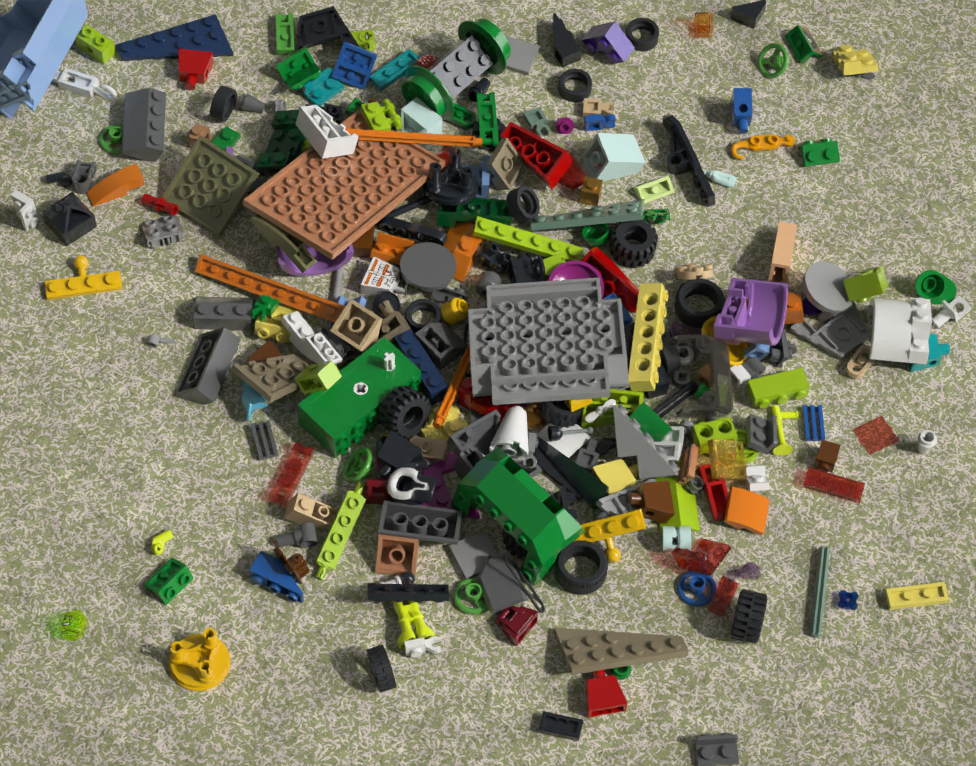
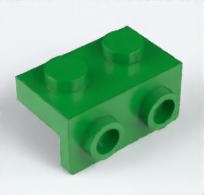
[798,138,840,167]

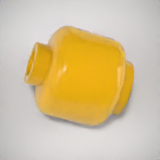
[441,297,469,325]

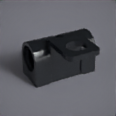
[507,256,545,284]

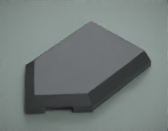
[477,555,528,614]

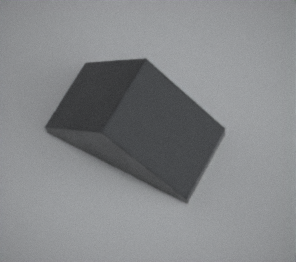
[731,0,766,29]

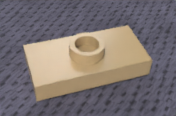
[411,436,449,461]

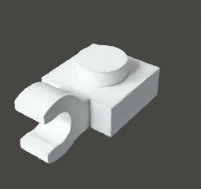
[404,636,441,657]

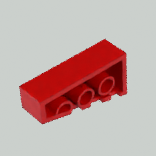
[500,122,573,190]

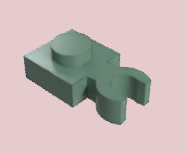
[523,107,550,137]

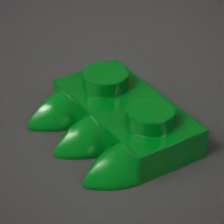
[642,208,670,223]

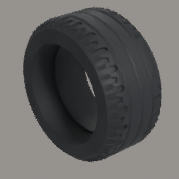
[674,278,725,329]
[555,540,608,595]

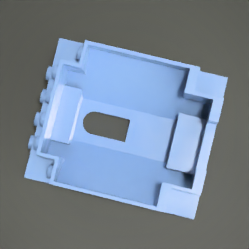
[0,0,88,119]

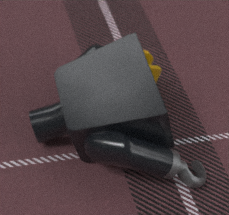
[375,430,435,480]

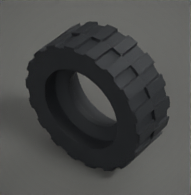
[538,400,583,428]
[366,645,396,693]

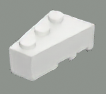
[296,105,359,159]

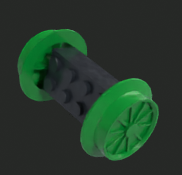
[401,18,511,120]

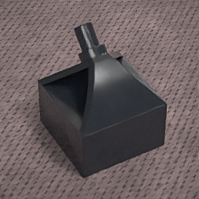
[42,192,97,246]

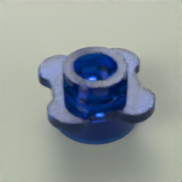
[838,590,859,610]

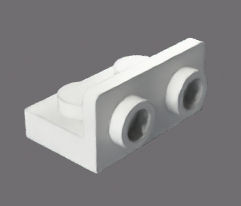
[11,190,39,232]

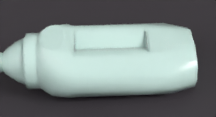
[703,170,737,188]

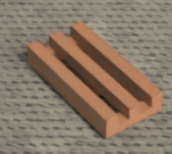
[678,443,699,486]

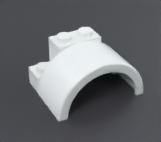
[867,298,932,364]

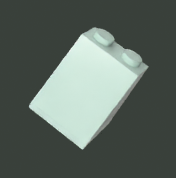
[581,133,645,182]

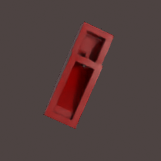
[697,462,729,522]

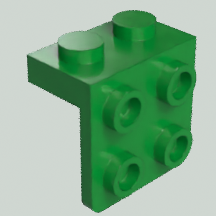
[275,46,322,90]

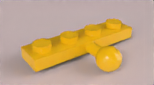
[45,255,123,300]
[574,508,646,563]

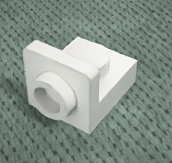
[745,465,769,491]

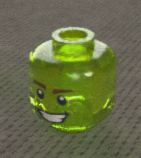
[59,609,88,641]

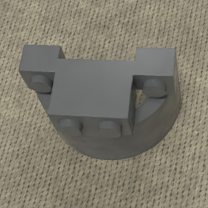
[447,410,542,480]

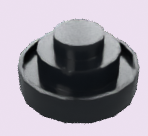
[373,291,400,319]

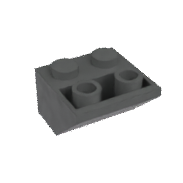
[415,322,468,370]

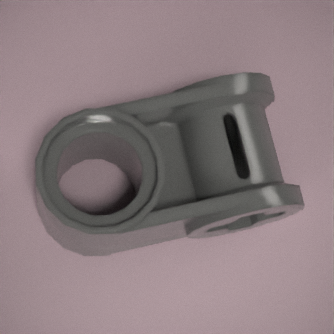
[72,160,97,194]

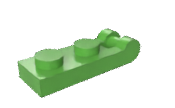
[276,13,294,55]

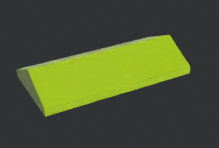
[654,459,700,533]

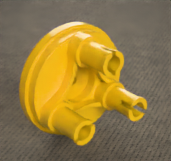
[169,627,230,691]

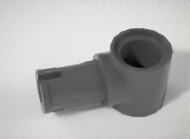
[277,522,318,548]

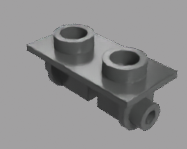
[428,286,468,303]
[314,326,351,358]

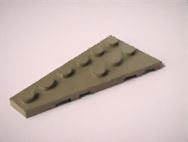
[554,627,689,675]

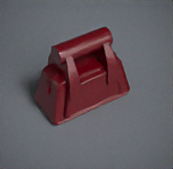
[361,479,395,505]
[494,606,538,646]

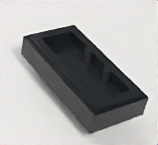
[539,711,583,741]

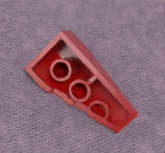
[581,247,639,313]

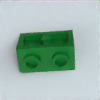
[144,557,194,605]

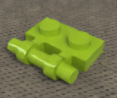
[360,99,403,131]

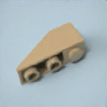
[284,493,338,530]

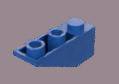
[249,551,304,603]

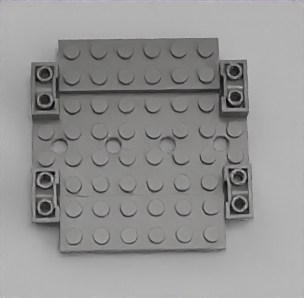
[468,277,629,405]

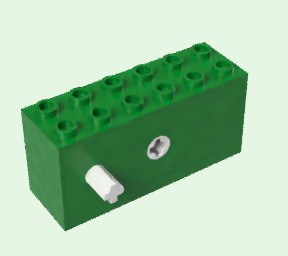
[297,337,421,458]

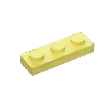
[885,582,949,610]

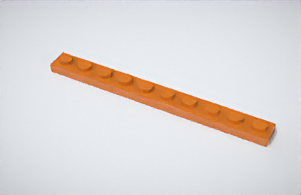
[195,254,346,322]

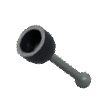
[548,426,594,442]

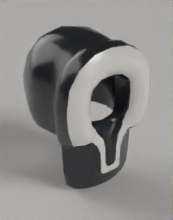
[387,468,437,505]

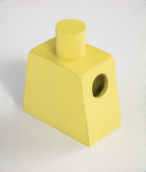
[592,459,639,496]

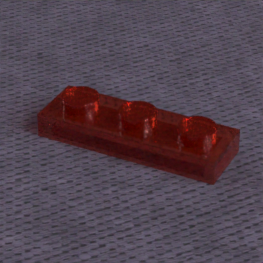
[803,467,865,503]

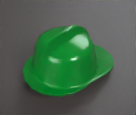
[915,270,956,305]

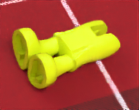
[393,601,435,650]

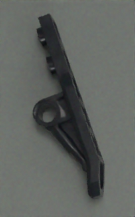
[663,114,715,207]

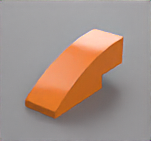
[87,163,144,207]

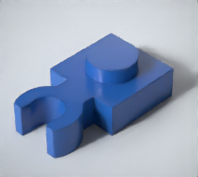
[584,114,616,132]

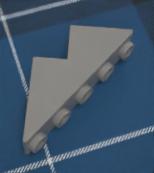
[613,404,680,479]

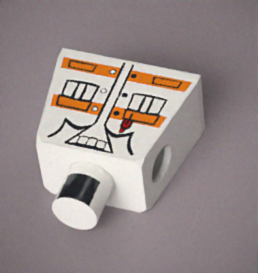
[361,257,408,296]

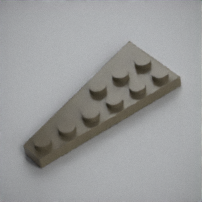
[231,351,355,402]

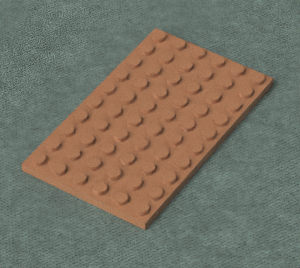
[243,110,446,260]

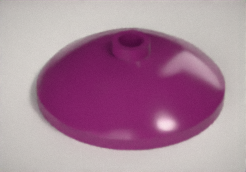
[548,261,604,297]

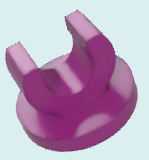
[556,117,574,134]

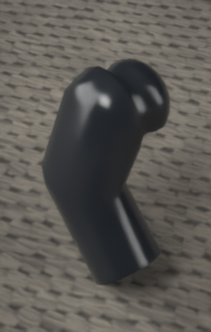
[596,438,617,455]

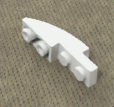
[281,311,342,364]

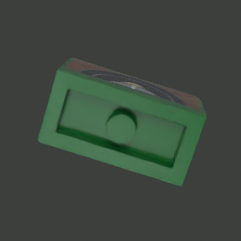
[785,25,823,63]

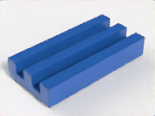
[802,405,825,441]

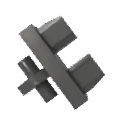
[767,329,797,368]

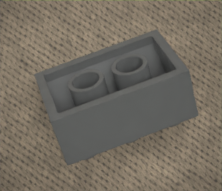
[194,296,254,331]

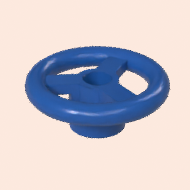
[677,570,717,607]

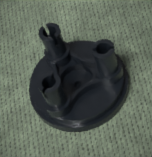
[423,148,478,206]

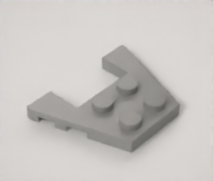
[790,301,870,359]

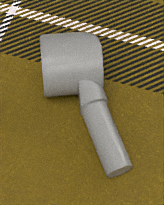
[147,334,175,348]

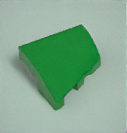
[629,402,672,442]

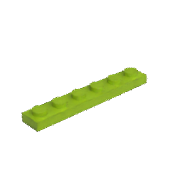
[472,216,583,262]

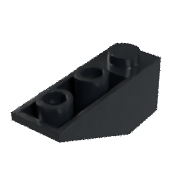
[552,13,583,68]

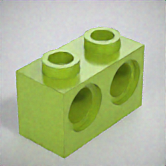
[692,417,738,455]

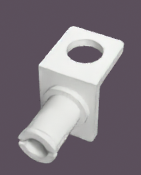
[932,296,971,329]

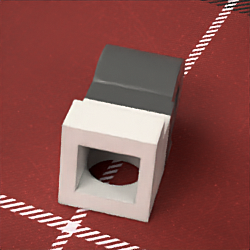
[728,356,766,389]

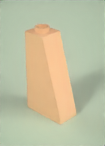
[768,221,797,283]

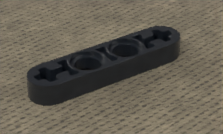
[380,216,448,246]

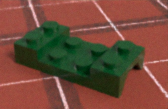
[254,110,306,176]
[436,197,512,228]

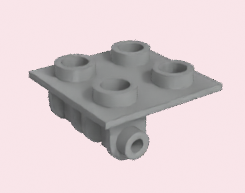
[141,215,184,249]

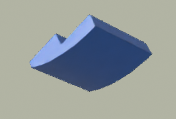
[331,41,378,90]

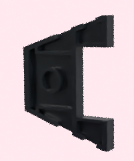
[294,6,360,52]

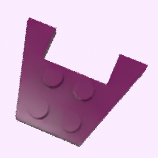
[421,452,480,519]

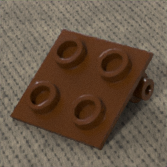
[272,540,309,584]

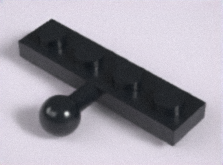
[367,571,450,603]

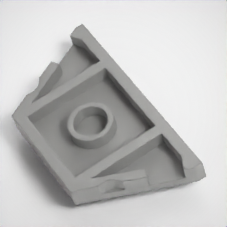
[595,478,656,524]

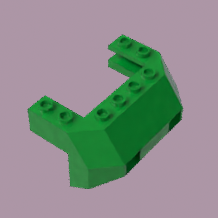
[450,447,586,586]

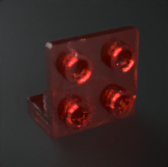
[671,538,731,576]

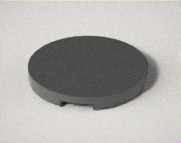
[400,242,456,291]

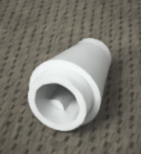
[918,430,937,454]

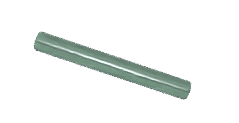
[809,546,830,638]

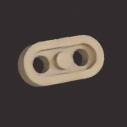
[846,346,875,379]

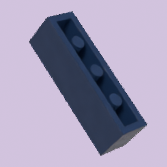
[394,329,448,406]

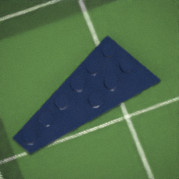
[115,14,234,61]

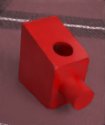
[179,49,214,90]
[586,670,627,718]

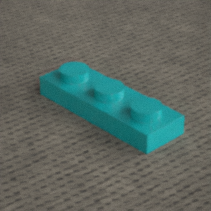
[369,49,419,91]

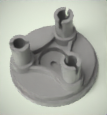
[795,262,853,323]

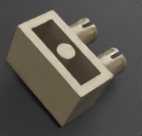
[371,300,411,344]

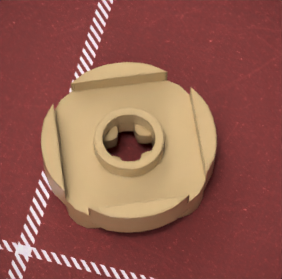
[676,263,713,280]

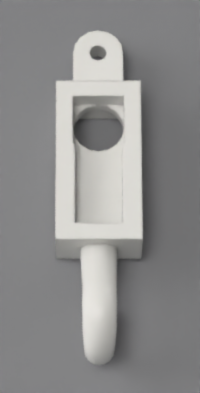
[52,68,117,100]

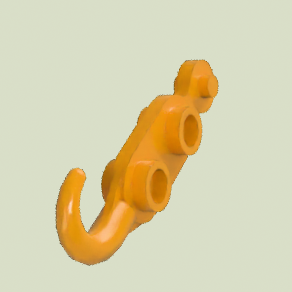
[731,134,795,159]

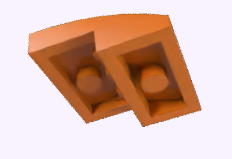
[724,486,770,535]

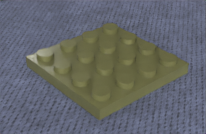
[162,135,260,236]

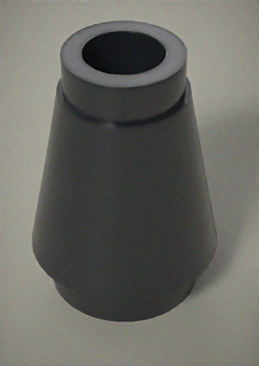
[468,78,491,102]

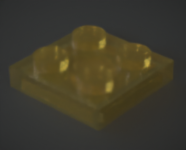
[708,439,747,481]

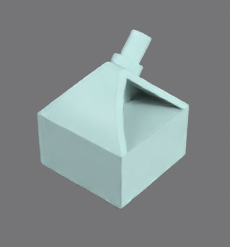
[397,97,442,150]

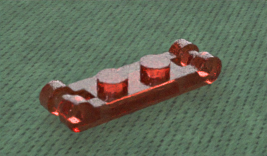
[268,442,315,507]

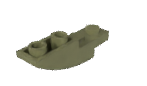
[250,214,317,273]

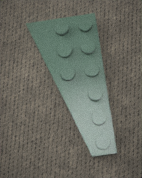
[531,199,646,231]

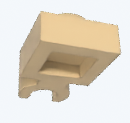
[583,98,614,117]

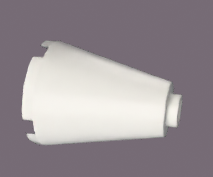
[489,406,529,462]

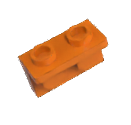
[370,232,414,265]

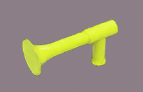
[771,405,798,456]

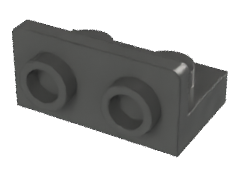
[746,413,778,454]
[695,732,739,766]

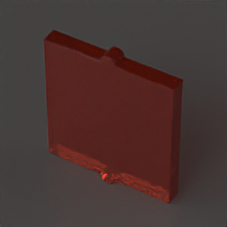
[854,416,899,455]

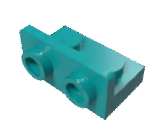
[303,67,344,107]

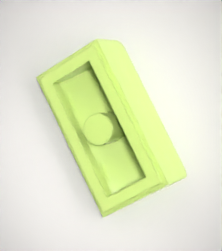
[633,175,675,203]

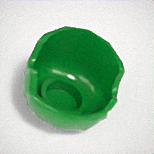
[582,224,610,247]

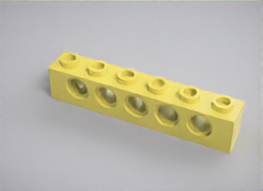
[628,283,668,392]

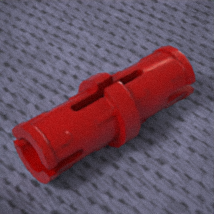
[141,193,179,216]

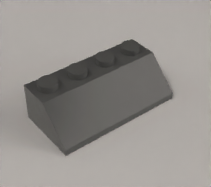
[121,88,166,162]
[174,327,240,405]
[378,500,463,545]

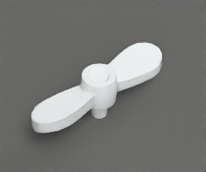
[585,399,616,423]

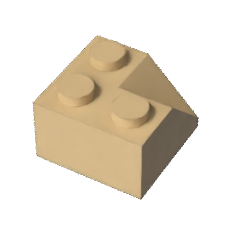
[330,299,382,353]

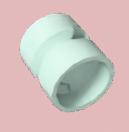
[662,526,691,552]

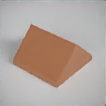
[375,534,419,576]

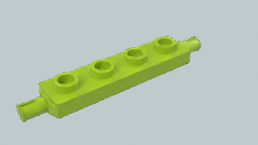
[315,481,366,580]

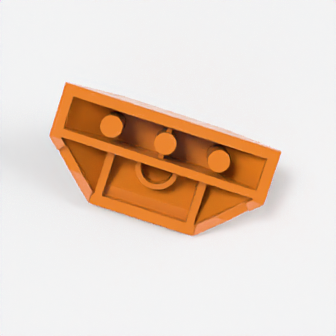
[444,222,487,283]

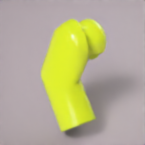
[151,529,173,555]

